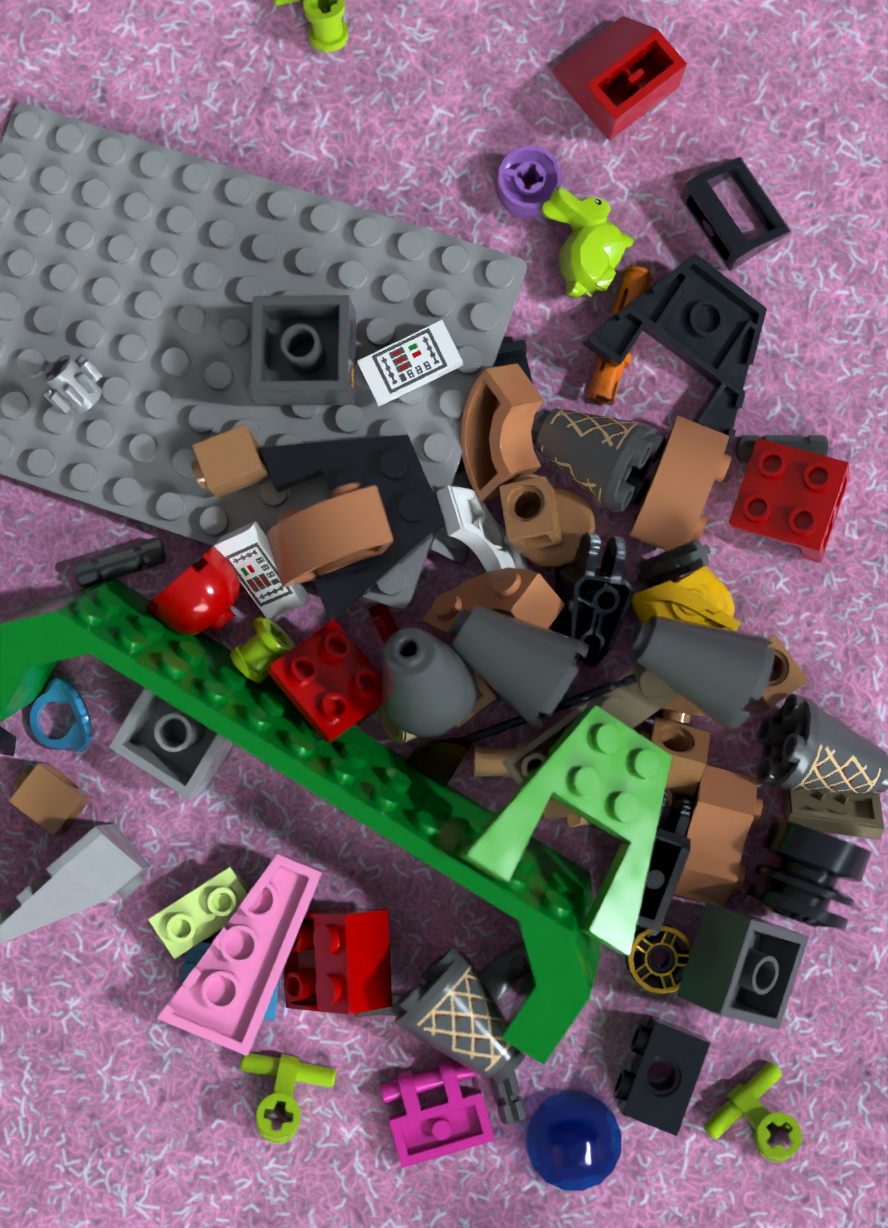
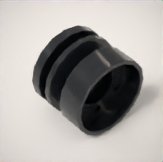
[746,817,871,931]

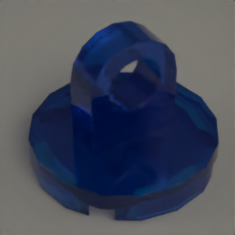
[526,1090,622,1191]

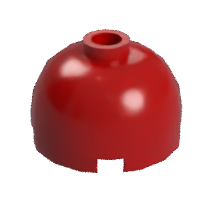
[145,546,241,636]

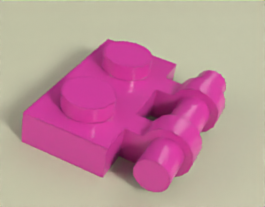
[380,1058,495,1168]

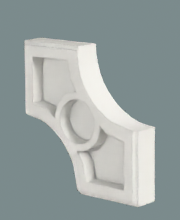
[436,485,529,572]

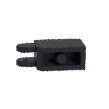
[620,788,694,932]

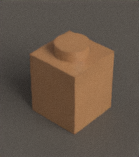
[191,424,270,498]

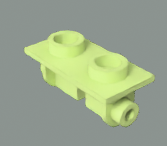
[148,866,249,959]

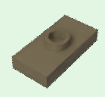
[783,789,884,840]

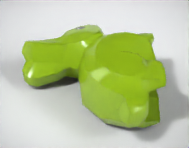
[541,187,634,299]

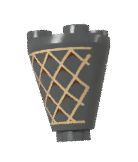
[531,408,666,513]
[758,694,888,794]
[390,948,525,1084]

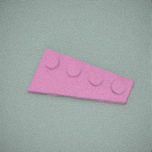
[157,853,323,1056]

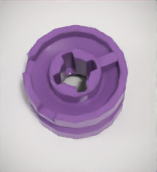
[497,146,562,219]

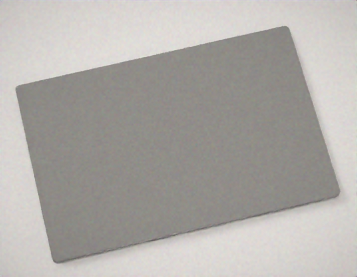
[0,103,527,610]

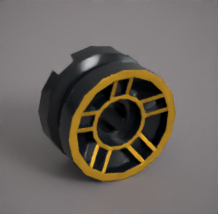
[624,924,692,994]

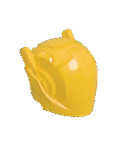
[630,565,740,631]

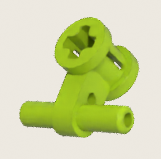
[273,0,349,52]
[230,615,296,683]
[240,1052,336,1144]
[703,1061,802,1162]

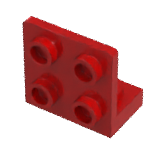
[729,439,850,563]
[267,621,383,743]

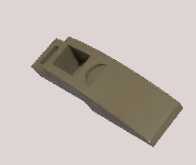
[503,664,680,785]

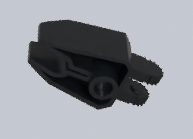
[552,532,634,668]

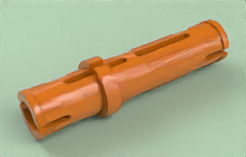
[586,266,654,405]

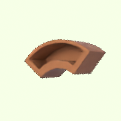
[461,363,544,502]
[629,415,732,551]
[266,483,394,588]
[421,568,565,646]
[674,765,763,907]

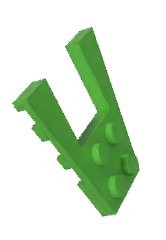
[459,705,672,955]

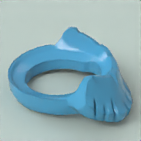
[30,677,92,752]

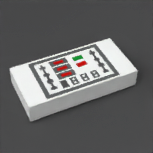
[357,320,464,406]
[214,521,309,619]

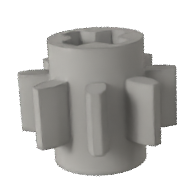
[42,355,103,414]

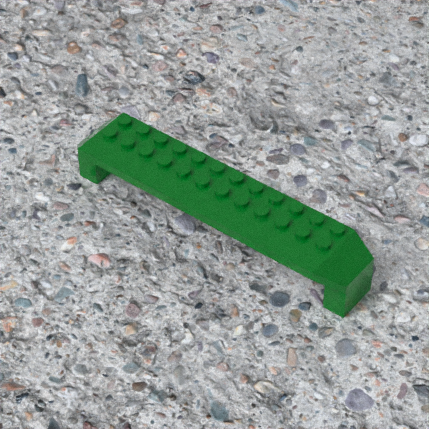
[0,578,601,1065]

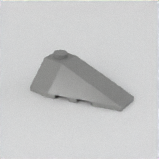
[0,823,150,944]

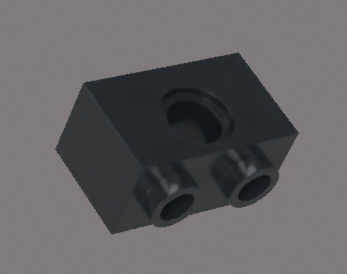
[613,1015,711,1136]

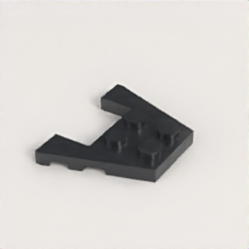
[581,253,767,447]
[259,434,445,622]

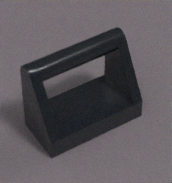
[680,157,791,271]

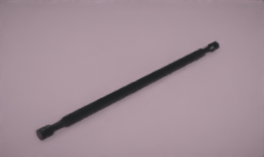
[459,674,637,743]

